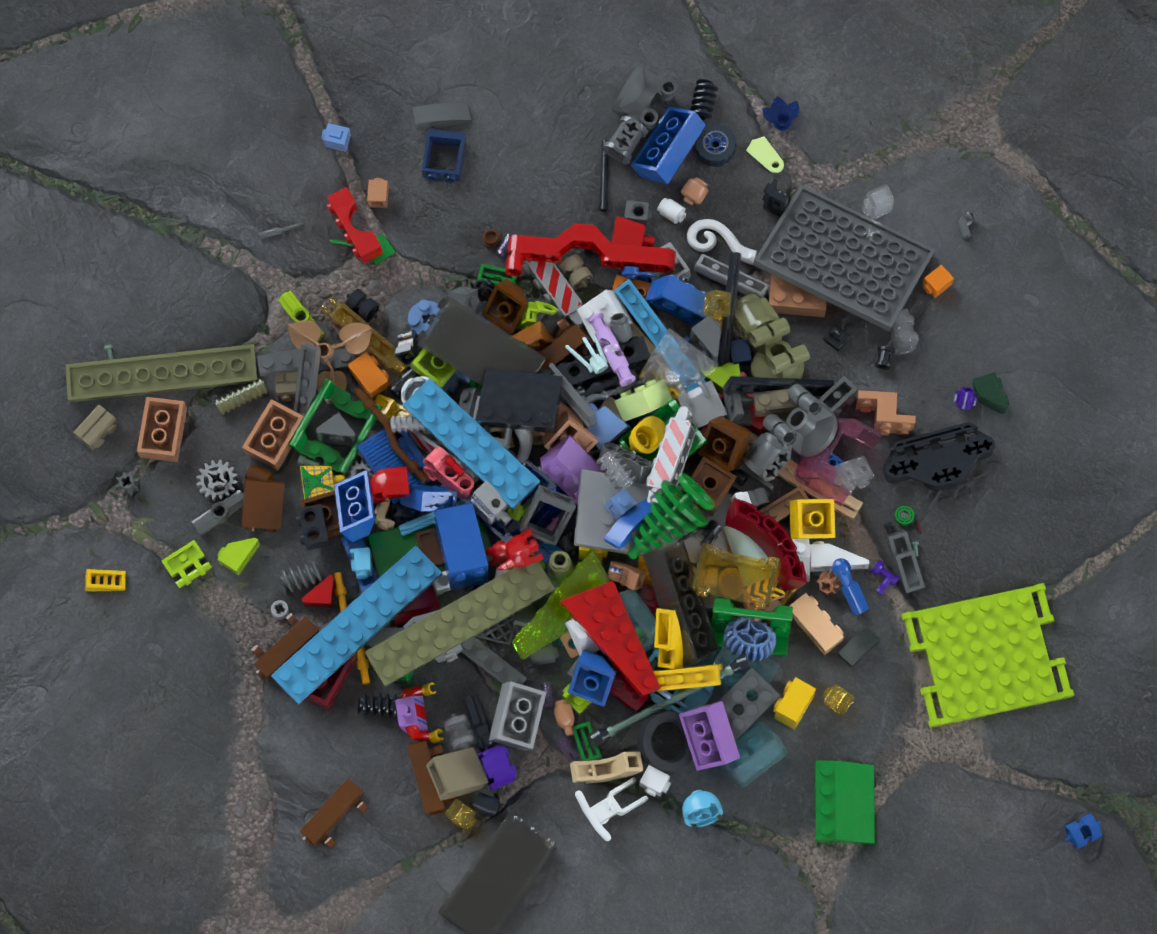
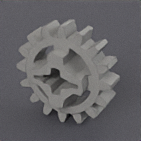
[196,460,238,502]

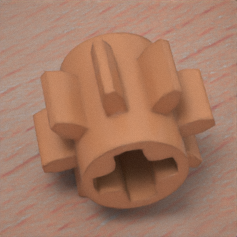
[817,570,842,595]

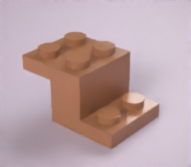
[856,390,916,437]
[536,401,598,453]

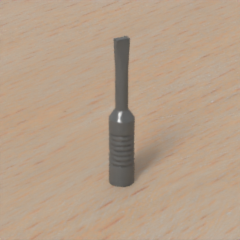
[259,223,303,240]

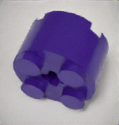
[477,745,517,791]

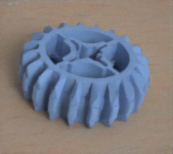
[724,616,776,662]

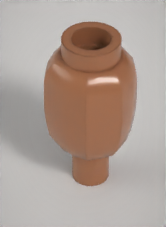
[554,700,574,736]

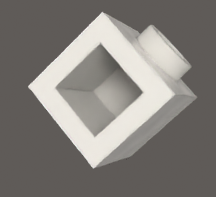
[639,765,671,797]

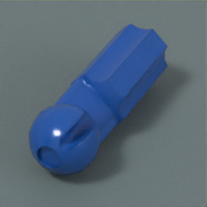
[831,558,869,615]

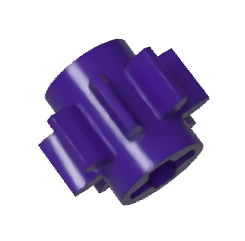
[953,387,978,410]

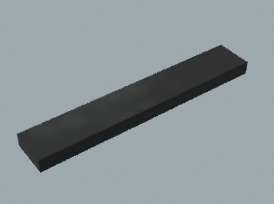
[723,376,835,396]

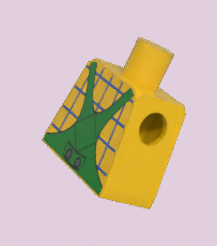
[300,466,345,499]

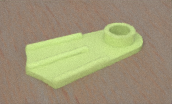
[746,136,784,173]

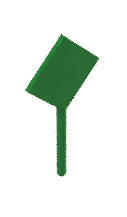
[330,234,396,265]

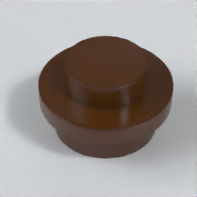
[482,229,501,248]

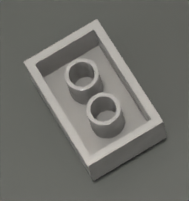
[489,681,546,751]

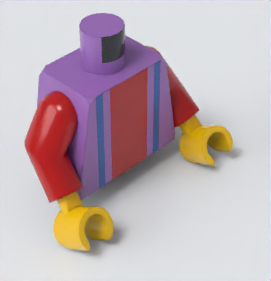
[395,682,443,743]

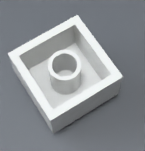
[577,290,633,342]

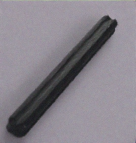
[718,252,741,365]

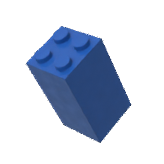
[435,503,488,589]

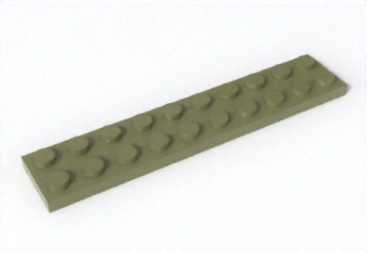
[66,344,258,403]
[365,561,555,687]

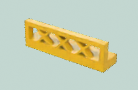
[653,664,723,691]

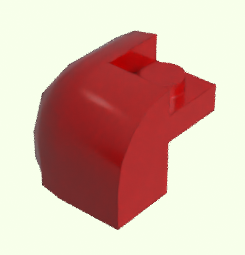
[370,467,409,503]

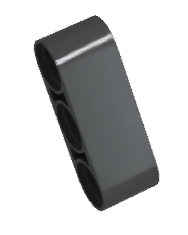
[598,442,652,484]

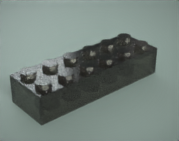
[643,541,720,666]

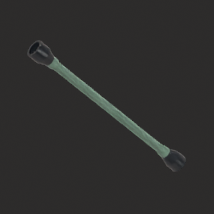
[590,654,751,748]

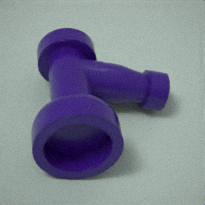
[870,559,900,595]

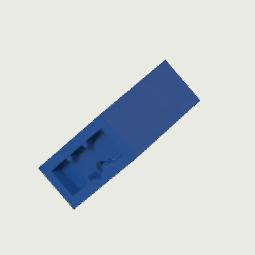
[400,485,457,511]

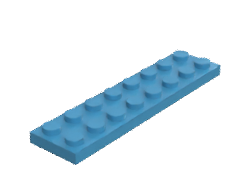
[403,378,540,510]

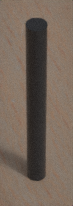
[600,139,609,212]

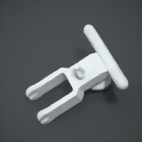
[575,777,649,841]

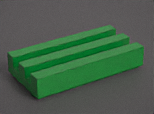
[477,263,517,285]
[572,721,602,761]

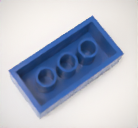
[631,106,706,184]

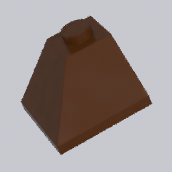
[481,278,528,335]

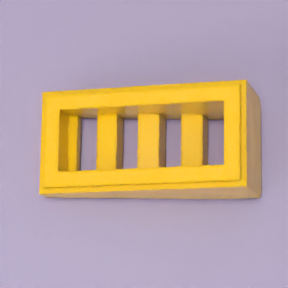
[85,569,126,592]

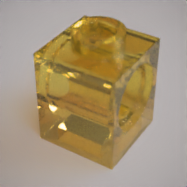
[704,290,731,320]
[823,683,855,716]
[445,798,477,831]

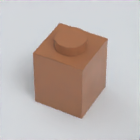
[367,178,389,208]

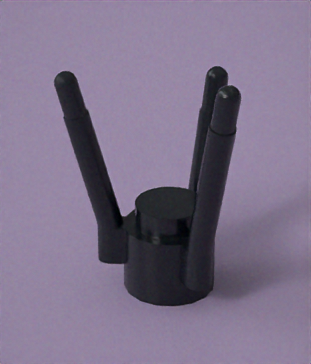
[678,520,722,568]

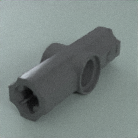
[191,490,243,536]

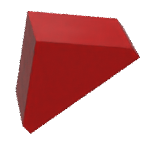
[301,574,335,608]

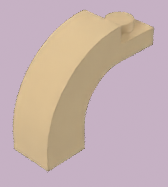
[570,751,643,784]

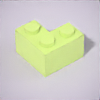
[615,379,672,421]

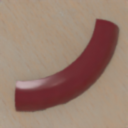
[725,498,807,590]

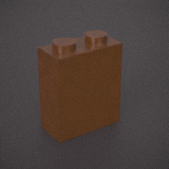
[241,479,285,533]

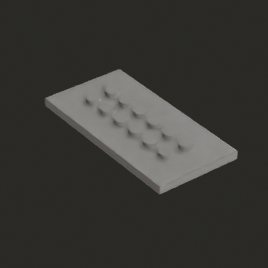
[574,469,731,570]

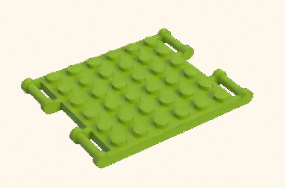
[901,583,1075,727]

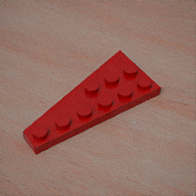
[559,581,661,697]

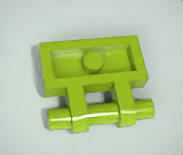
[161,540,212,588]

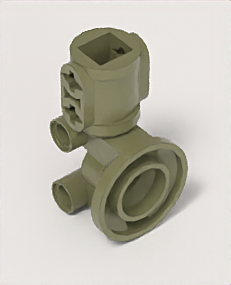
[733,294,810,379]

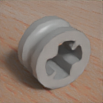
[271,600,289,620]

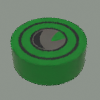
[894,506,914,526]

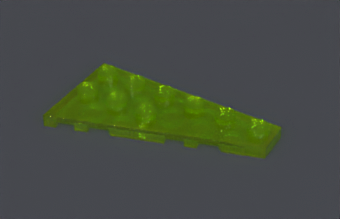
[512,549,610,659]

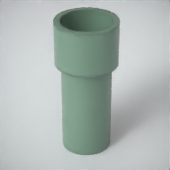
[297,455,320,466]

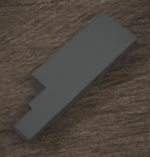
[548,363,597,429]

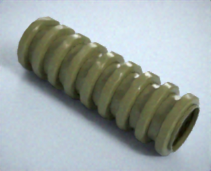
[215,379,268,415]

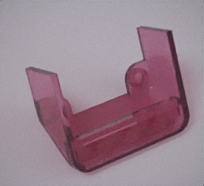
[794,418,882,506]

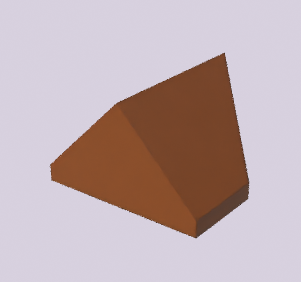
[509,320,555,352]

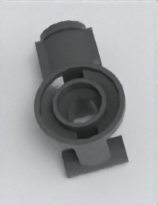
[602,65,677,164]
[743,384,837,482]

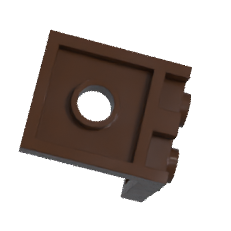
[681,457,737,517]

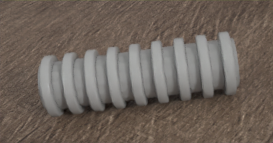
[391,415,426,433]

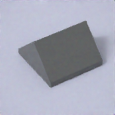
[316,412,357,447]

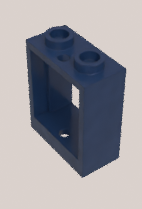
[422,129,466,183]

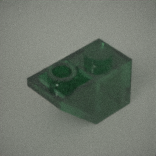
[972,372,1009,414]

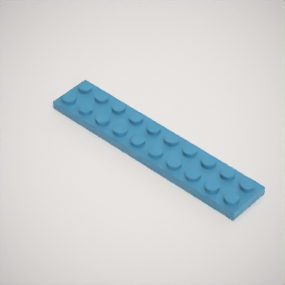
[271,546,442,705]

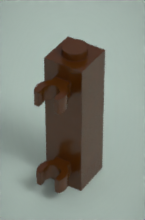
[523,319,591,374]
[251,613,320,681]
[407,740,457,817]
[300,778,369,850]

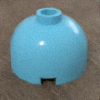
[682,790,723,827]

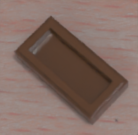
[415,528,444,567]

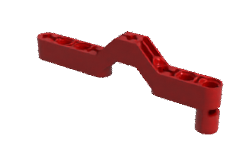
[505,223,676,276]

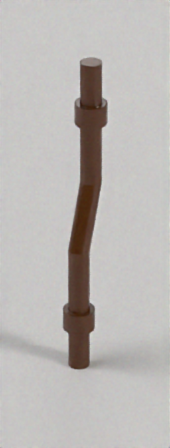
[354,387,428,484]

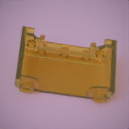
[692,543,782,610]

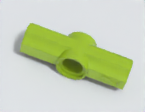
[278,291,325,342]

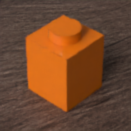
[923,264,954,298]

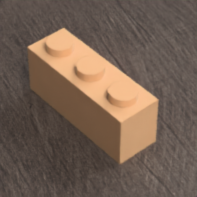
[790,593,844,656]

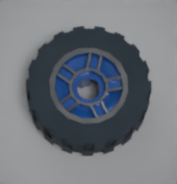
[695,123,736,167]

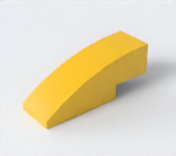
[654,608,683,669]

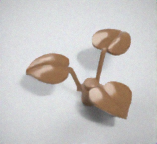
[288,320,372,404]

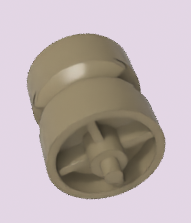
[559,254,593,290]

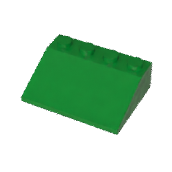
[814,760,875,844]

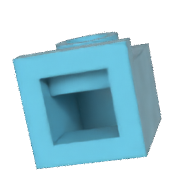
[350,547,373,579]

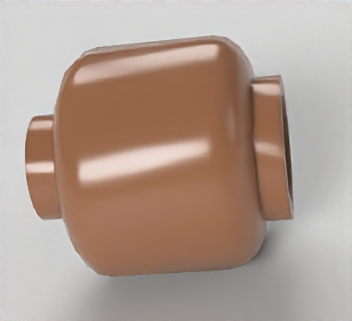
[681,177,709,206]

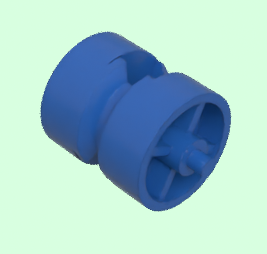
[1064,814,1102,849]

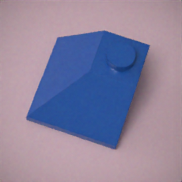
[568,650,616,707]

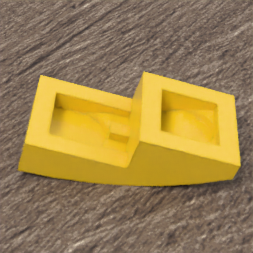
[375,394,410,422]

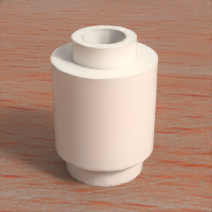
[657,198,686,224]

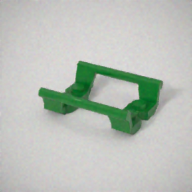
[289,378,383,475]
[709,598,793,657]

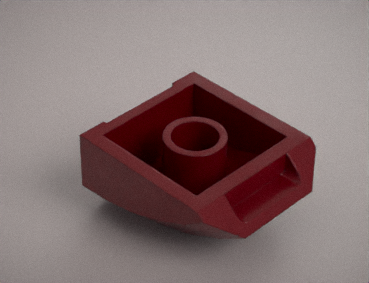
[395,584,440,628]

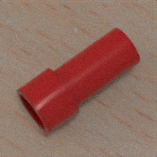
[444,456,465,476]

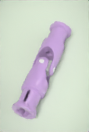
[588,313,636,387]

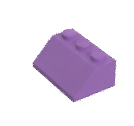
[540,434,607,505]
[679,701,740,771]

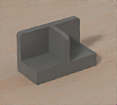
[723,392,754,426]

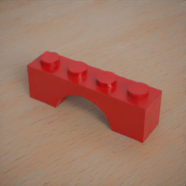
[326,187,383,264]

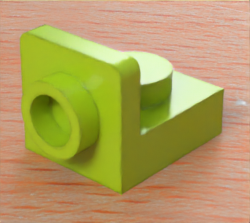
[562,683,592,715]

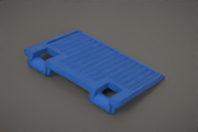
[356,429,432,504]

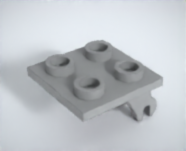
[677,375,728,429]

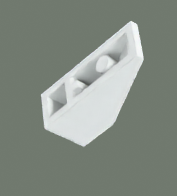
[809,541,869,572]

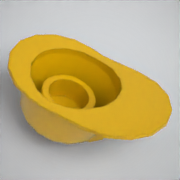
[629,416,666,454]

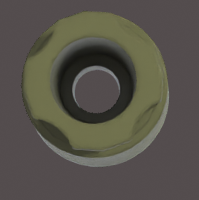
[547,551,575,583]

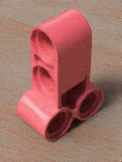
[423,446,474,499]

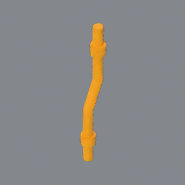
[334,572,370,684]

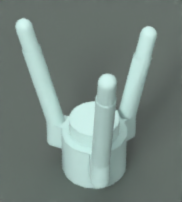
[565,333,608,374]

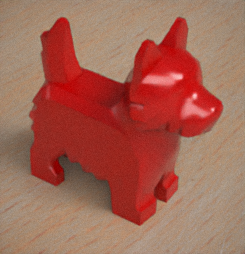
[485,529,544,571]

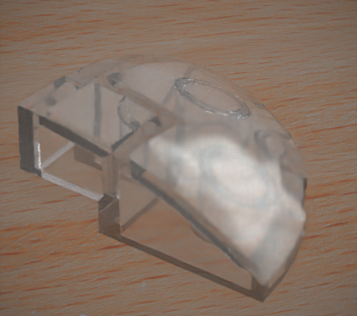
[639,328,718,388]

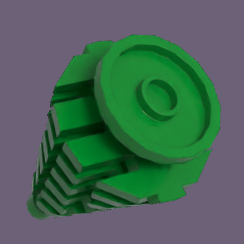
[627,473,715,560]

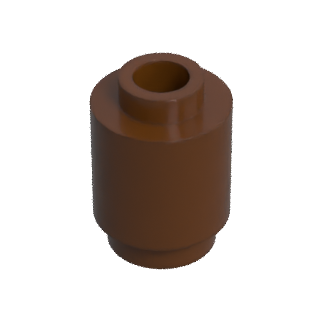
[245,465,275,481]

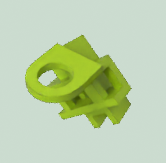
[516,301,557,331]

